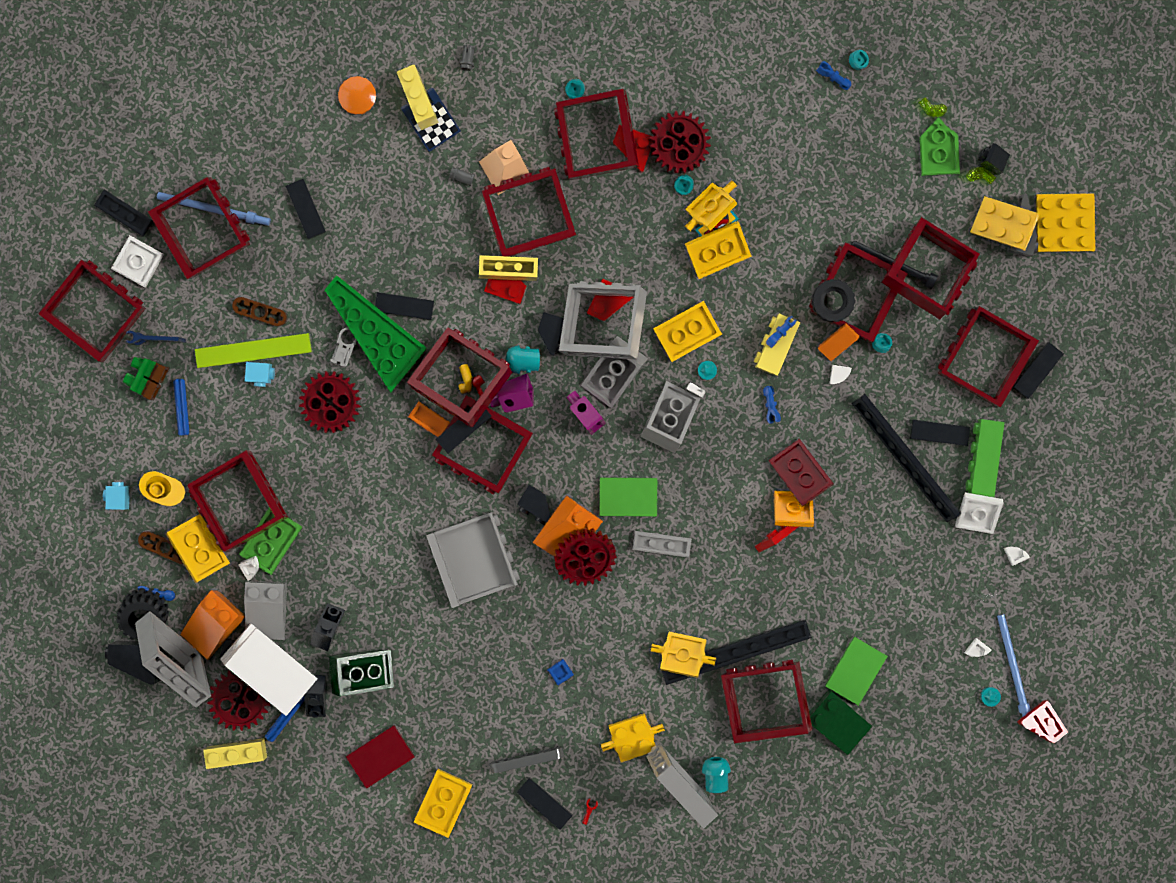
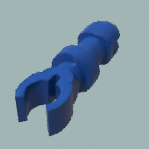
[816,61,852,90]
[766,316,797,348]
[763,386,781,424]
[138,586,175,601]

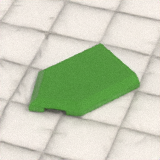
[920,117,960,176]

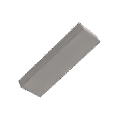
[632,531,692,558]

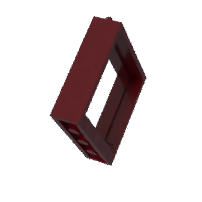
[554,89,639,180]
[481,167,576,257]
[148,177,250,279]
[881,217,980,320]
[808,242,907,343]
[39,260,146,362]
[937,306,1039,408]
[407,327,512,428]
[432,395,533,495]
[187,450,288,552]
[721,659,813,744]

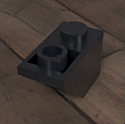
[977,143,1010,175]
[538,312,564,356]
[517,484,551,525]
[310,603,345,651]
[304,675,327,718]

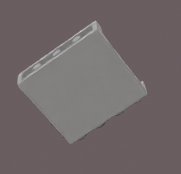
[426,512,520,608]

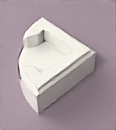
[829,365,852,384]
[686,383,705,398]
[1004,546,1030,566]
[239,556,259,581]
[964,638,991,657]

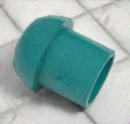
[506,345,540,374]
[702,757,731,793]

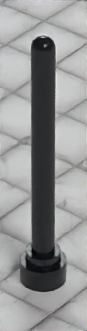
[851,241,938,289]

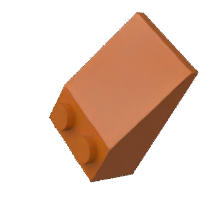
[533,495,603,556]
[180,590,245,660]

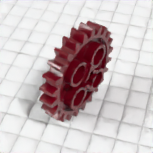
[648,111,711,174]
[299,371,362,433]
[554,528,617,586]
[207,670,270,731]

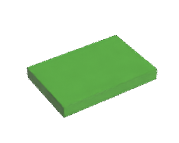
[599,478,657,516]
[239,507,302,575]
[825,637,888,706]

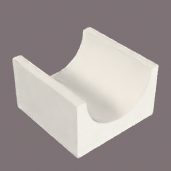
[220,623,317,716]

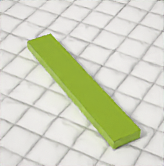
[195,333,312,368]

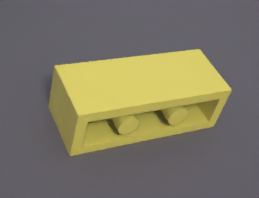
[397,65,439,130]
[479,255,538,281]
[754,314,800,376]
[203,738,267,769]

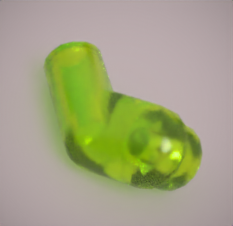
[918,97,947,117]
[966,167,996,185]

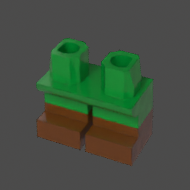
[123,357,169,401]

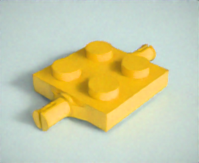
[685,180,737,232]
[651,632,716,678]
[601,713,665,762]

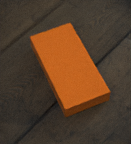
[818,323,859,361]
[408,402,450,437]

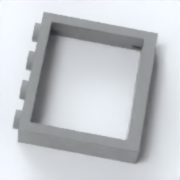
[559,281,647,359]
[135,612,211,707]
[646,744,718,829]

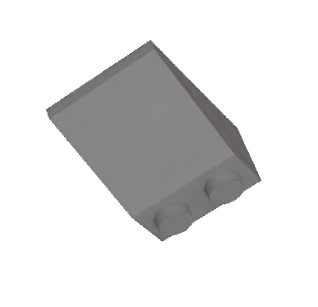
[581,336,648,408]
[640,381,700,453]
[244,581,287,640]

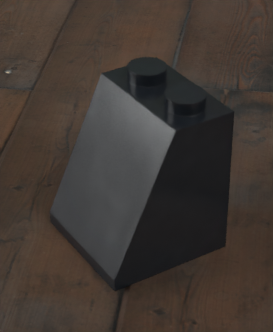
[105,641,163,685]

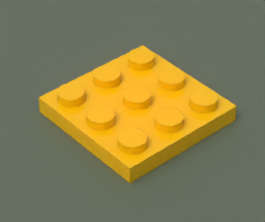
[1036,194,1095,252]

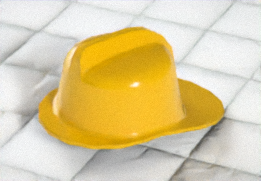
[139,471,185,506]

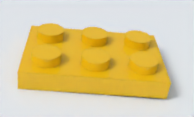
[970,196,1039,251]
[684,221,752,279]
[653,301,722,362]
[166,514,230,583]
[414,769,473,838]

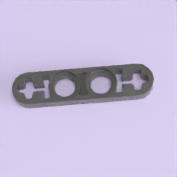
[489,746,564,773]

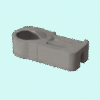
[330,328,357,368]

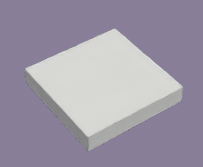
[111,235,164,288]
[955,493,1003,534]

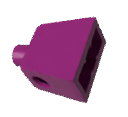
[490,373,534,413]
[567,391,606,435]

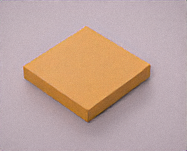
[774,491,814,527]

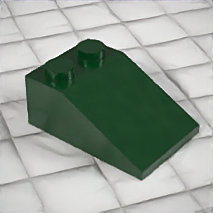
[329,649,394,697]
[809,689,873,755]

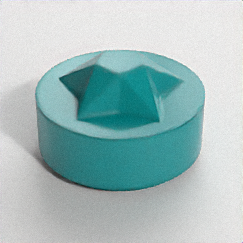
[849,50,869,70]
[565,79,585,99]
[674,175,694,195]
[872,333,892,353]
[698,361,717,380]
[981,687,1001,707]

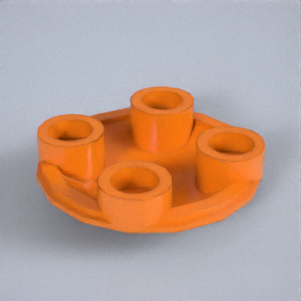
[338,76,376,114]

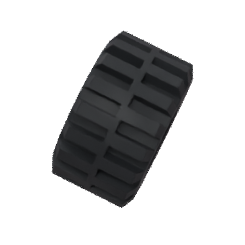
[116,588,169,642]

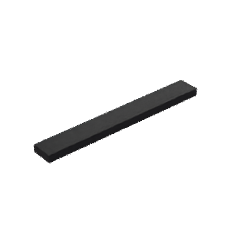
[852,394,961,522]
[660,620,812,685]

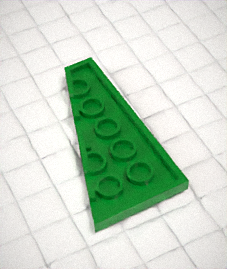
[324,275,427,393]

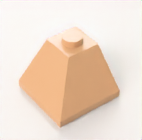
[479,140,529,195]

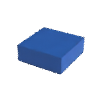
[547,659,574,685]

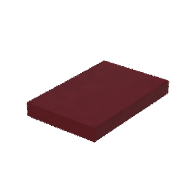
[768,438,834,507]
[346,725,415,789]

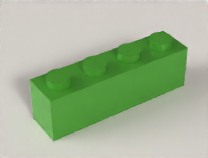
[965,419,1005,497]

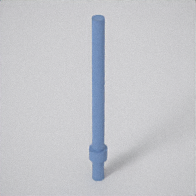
[157,192,271,226]
[997,614,1031,717]

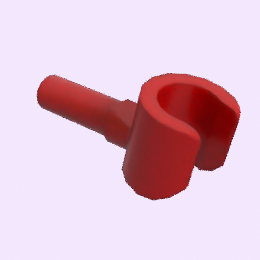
[472,375,485,397]
[582,798,598,825]

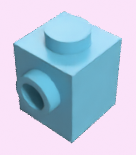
[245,362,275,387]
[103,482,129,510]

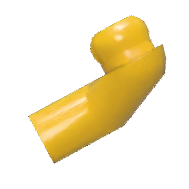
[458,364,472,394]

